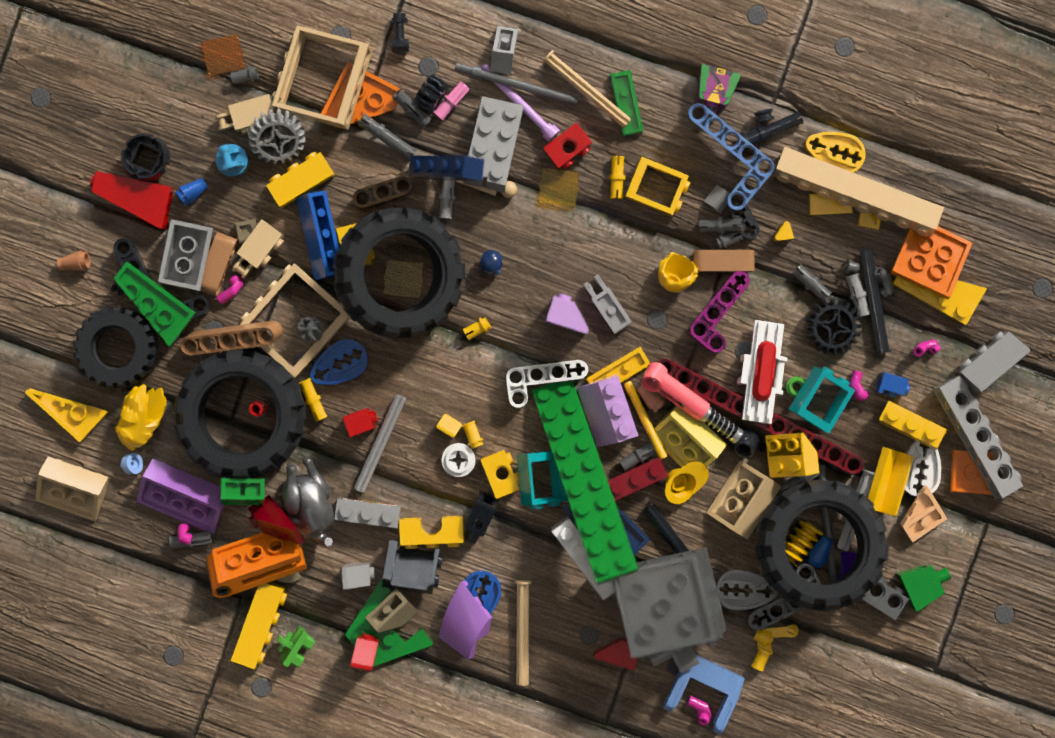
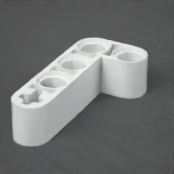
[506,360,588,408]

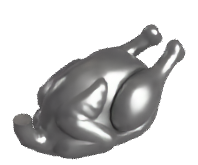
[282,457,334,547]

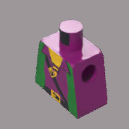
[697,64,741,114]

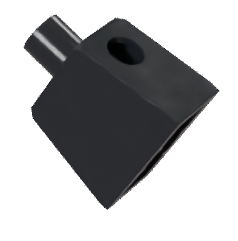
[464,491,499,544]

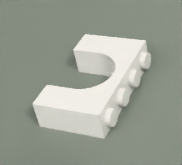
[551,515,616,600]

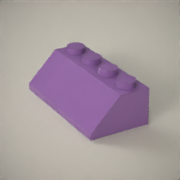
[136,459,227,534]

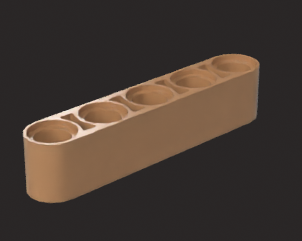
[180,321,283,356]

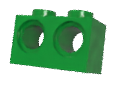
[220,478,265,505]

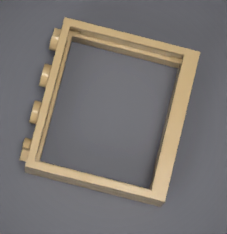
[272,25,373,130]
[239,263,350,378]

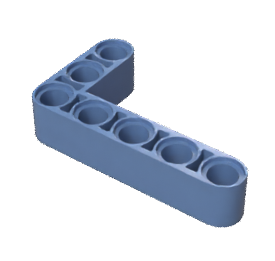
[689,103,774,210]

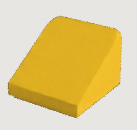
[436,414,462,438]

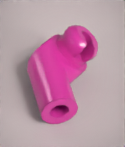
[849,370,868,401]
[686,696,711,725]

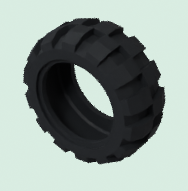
[332,207,465,339]
[173,350,307,479]
[755,479,889,611]

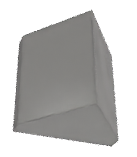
[704,185,733,214]

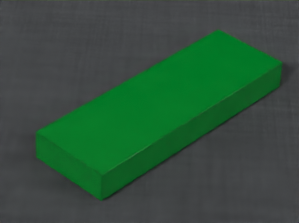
[610,70,644,137]

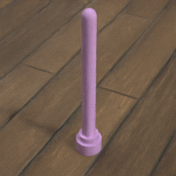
[482,64,560,143]

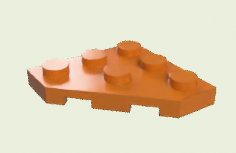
[321,62,405,128]

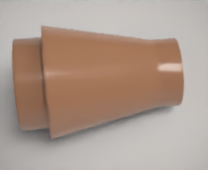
[57,250,91,271]
[636,385,667,413]

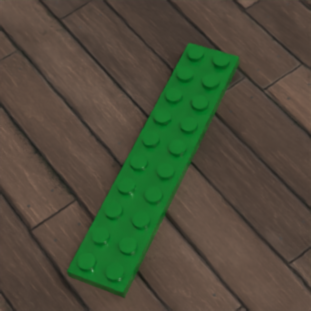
[532,380,639,585]

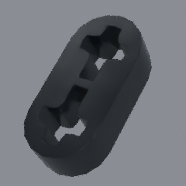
[729,202,760,240]

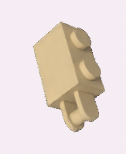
[215,94,276,134]
[232,219,284,279]

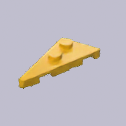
[25,389,108,443]

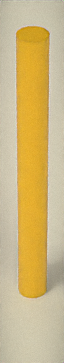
[623,381,668,460]

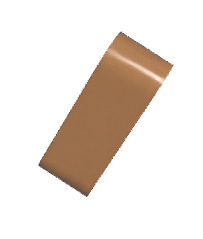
[200,232,238,297]
[693,250,755,272]

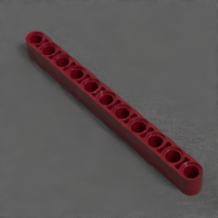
[657,359,863,474]

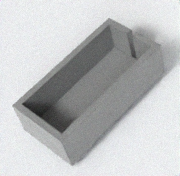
[463,96,524,193]

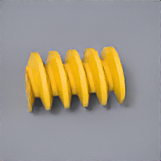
[785,521,824,566]

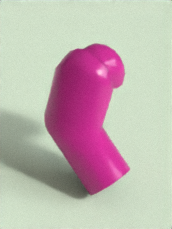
[217,275,243,304]
[913,339,941,357]
[178,523,193,545]

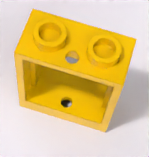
[625,157,690,216]

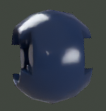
[479,250,504,276]

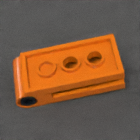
[206,532,307,598]

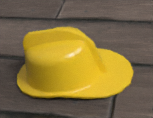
[665,462,709,504]

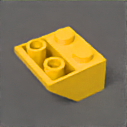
[765,433,819,478]

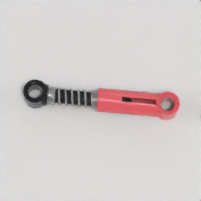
[641,362,760,458]

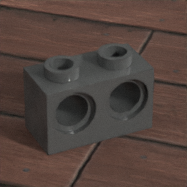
[863,577,909,620]

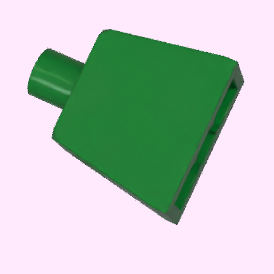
[896,564,951,612]

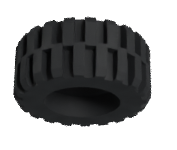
[73,307,159,388]

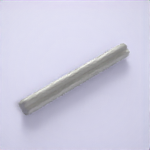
[354,395,406,493]

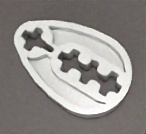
[905,441,941,496]

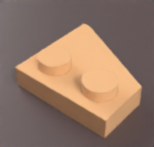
[900,485,947,542]

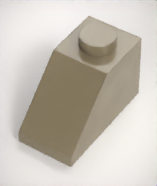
[365,589,418,633]

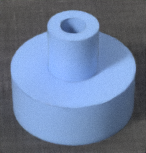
[120,453,143,475]

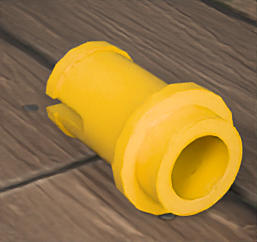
[463,317,491,340]
[462,421,483,449]

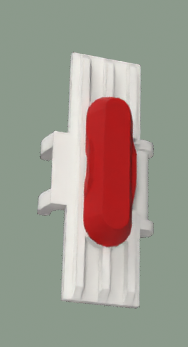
[737,320,787,424]

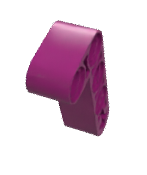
[689,271,750,353]

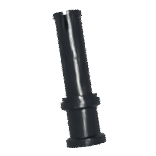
[739,111,804,151]

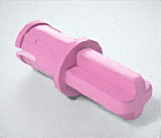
[433,82,469,120]

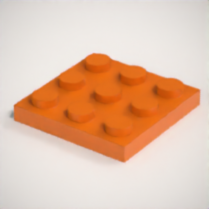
[890,227,972,300]

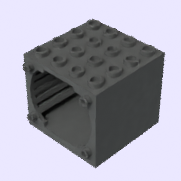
[613,547,727,661]

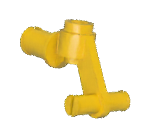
[751,624,799,672]

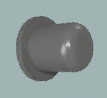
[844,259,860,274]

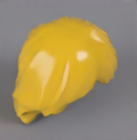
[658,252,698,293]

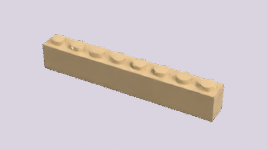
[773,147,944,236]

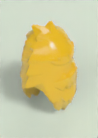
[115,384,166,451]

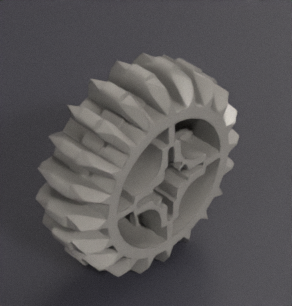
[248,108,306,165]

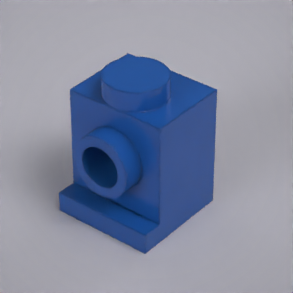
[875,372,910,398]

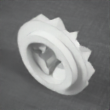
[442,443,475,477]

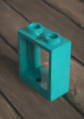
[788,366,855,434]
[516,451,568,509]

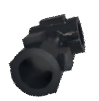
[391,13,409,54]

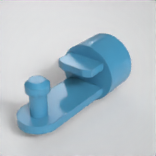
[216,144,250,177]

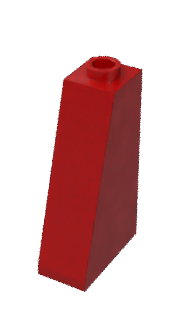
[90,171,174,230]

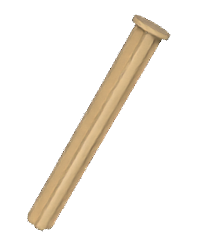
[542,50,631,127]
[515,580,532,686]

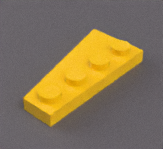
[893,276,987,325]

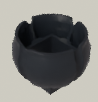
[121,133,170,182]

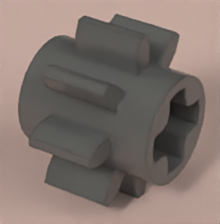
[297,316,324,343]

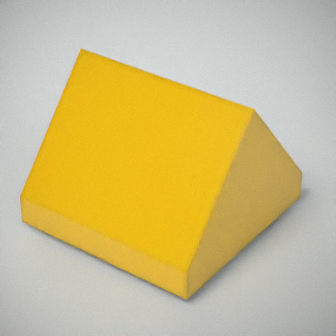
[772,221,794,242]

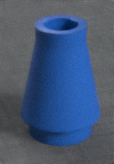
[175,178,208,206]
[807,535,834,568]

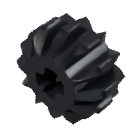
[415,74,448,112]

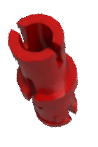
[249,400,268,417]

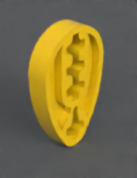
[805,132,865,172]

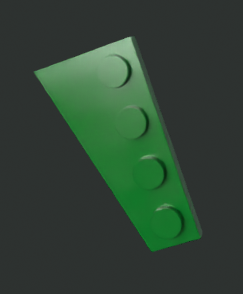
[114,262,196,347]

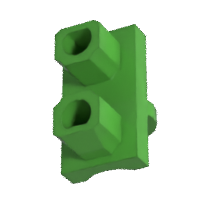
[277,626,315,667]

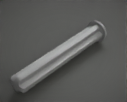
[837,469,875,551]

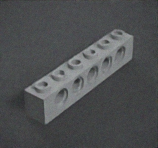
[932,375,1023,499]

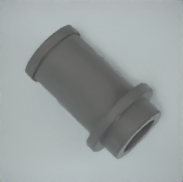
[230,66,259,85]
[715,231,743,250]

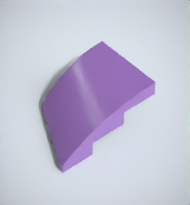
[439,580,492,660]

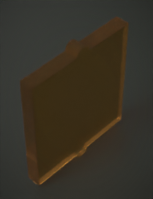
[201,34,245,76]

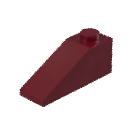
[248,495,303,544]

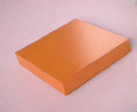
[949,450,993,495]

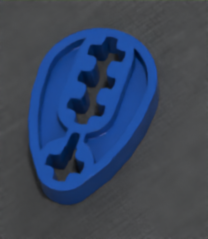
[310,339,368,385]
[465,570,501,615]

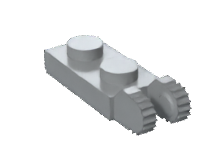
[583,274,632,334]

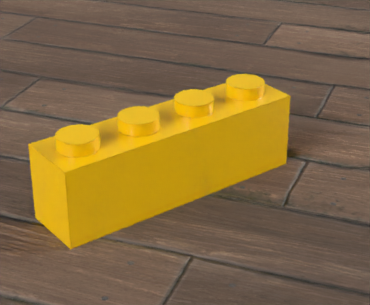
[231,582,288,670]

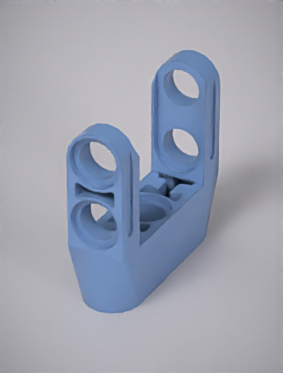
[663,654,745,735]

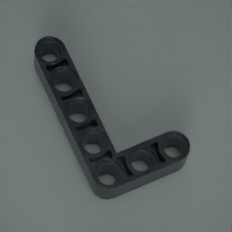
[113,238,212,332]

